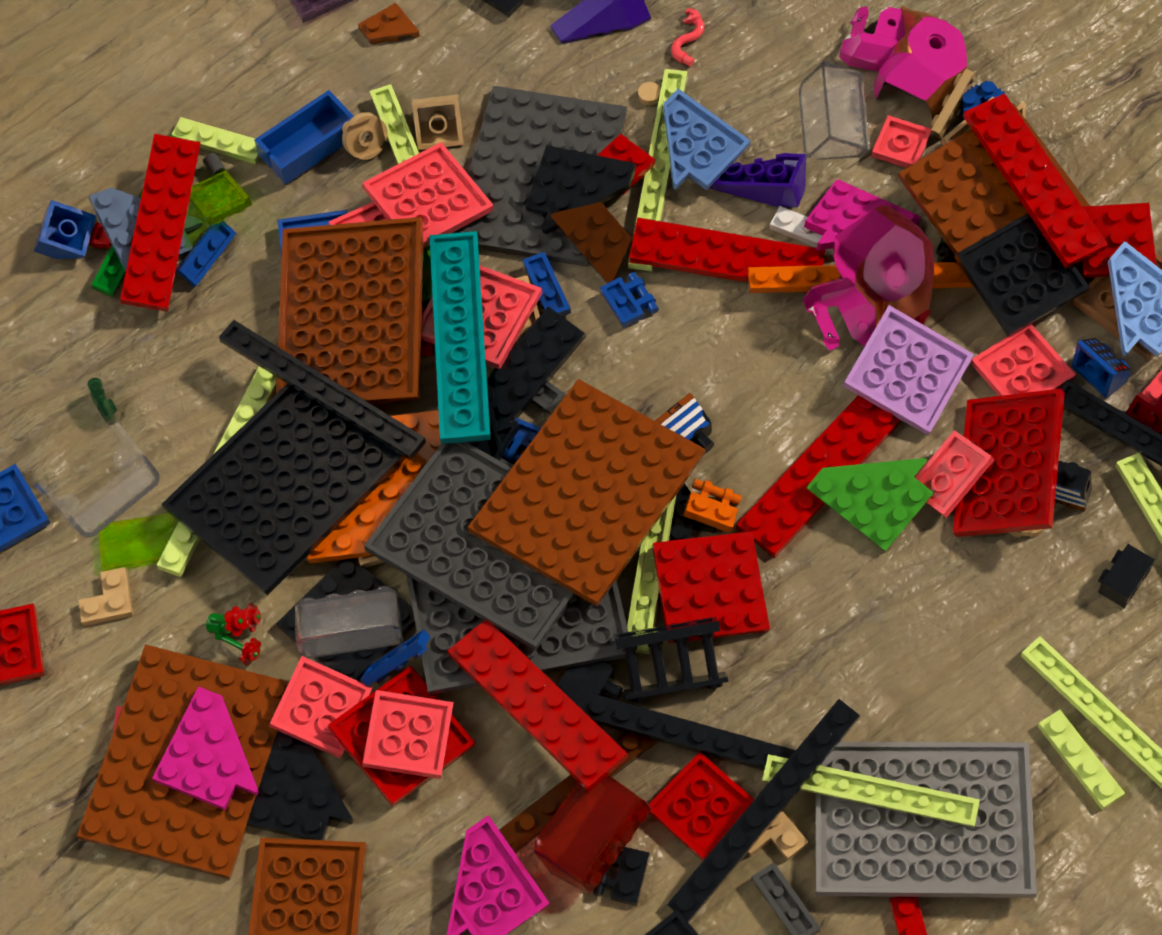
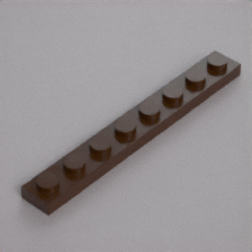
[499,732,659,853]

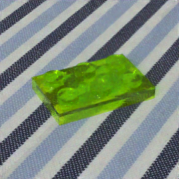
[190,170,252,225]
[98,513,175,572]

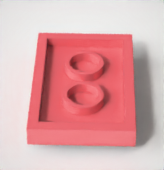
[915,430,994,518]

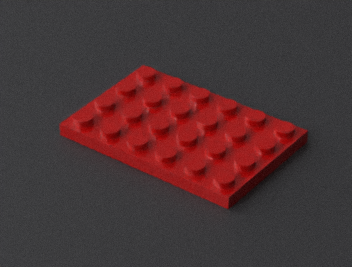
[953,388,1065,537]

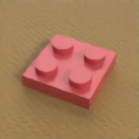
[871,115,932,168]

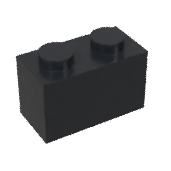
[1098,544,1155,608]

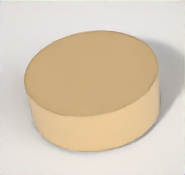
[638,82,661,105]

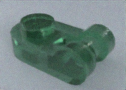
[87,378,117,422]

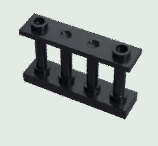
[614,616,729,702]

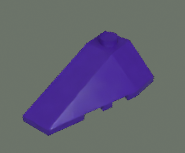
[550,0,651,44]
[709,153,807,207]

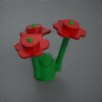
[206,603,261,666]

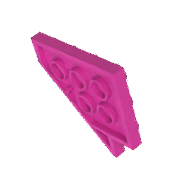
[804,179,922,250]
[152,686,259,811]
[447,815,550,935]

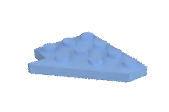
[1108,241,1162,357]

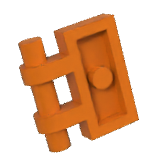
[683,478,742,533]

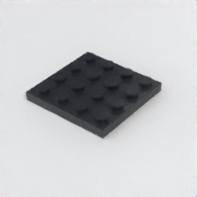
[954,213,1090,337]
[276,558,415,681]

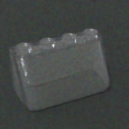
[799,61,870,160]
[295,586,404,658]

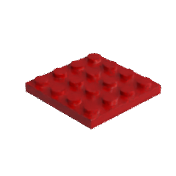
[652,531,770,644]
[328,666,476,807]

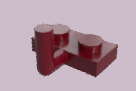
[1125,392,1162,435]

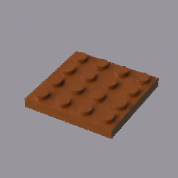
[248,838,367,935]

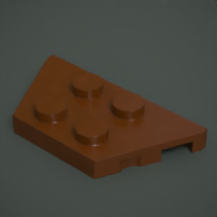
[550,202,632,283]

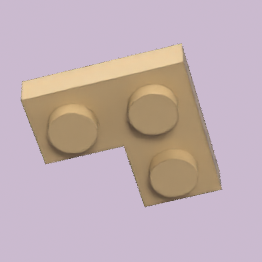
[78,567,133,626]
[747,811,809,861]

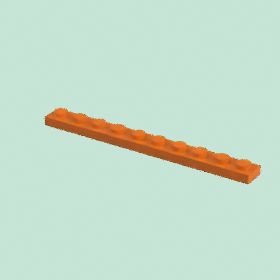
[748,262,974,293]

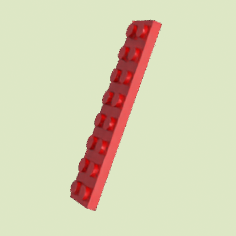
[963,93,1108,268]
[120,134,201,312]
[629,217,825,293]
[736,395,902,558]
[448,620,628,792]

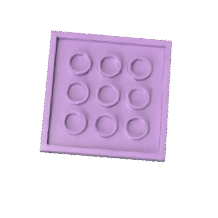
[842,305,974,435]

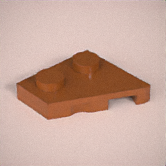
[358,3,420,44]

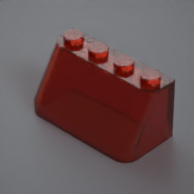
[534,775,652,894]

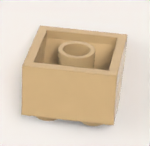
[412,94,464,150]

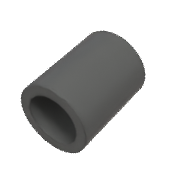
[203,153,227,180]

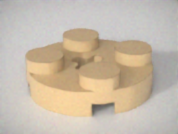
[342,112,388,160]

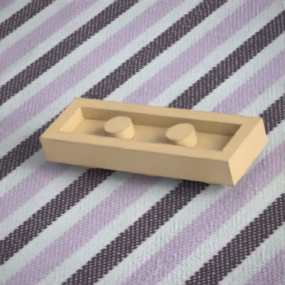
[930,69,976,140]

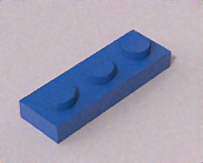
[176,218,237,287]
[522,252,571,316]
[361,629,430,686]

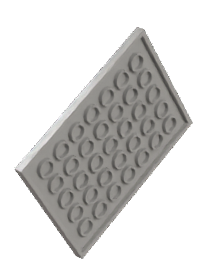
[816,742,1037,898]

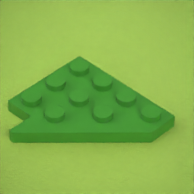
[807,458,934,552]

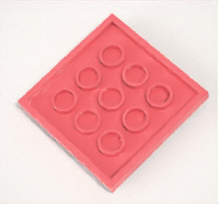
[362,142,494,248]
[421,265,542,369]

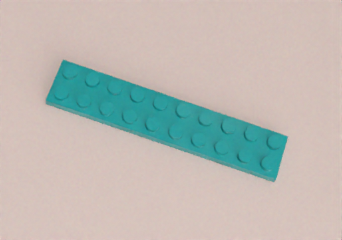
[429,231,491,444]

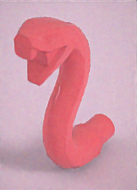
[671,8,705,67]

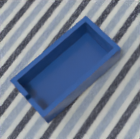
[254,90,354,185]

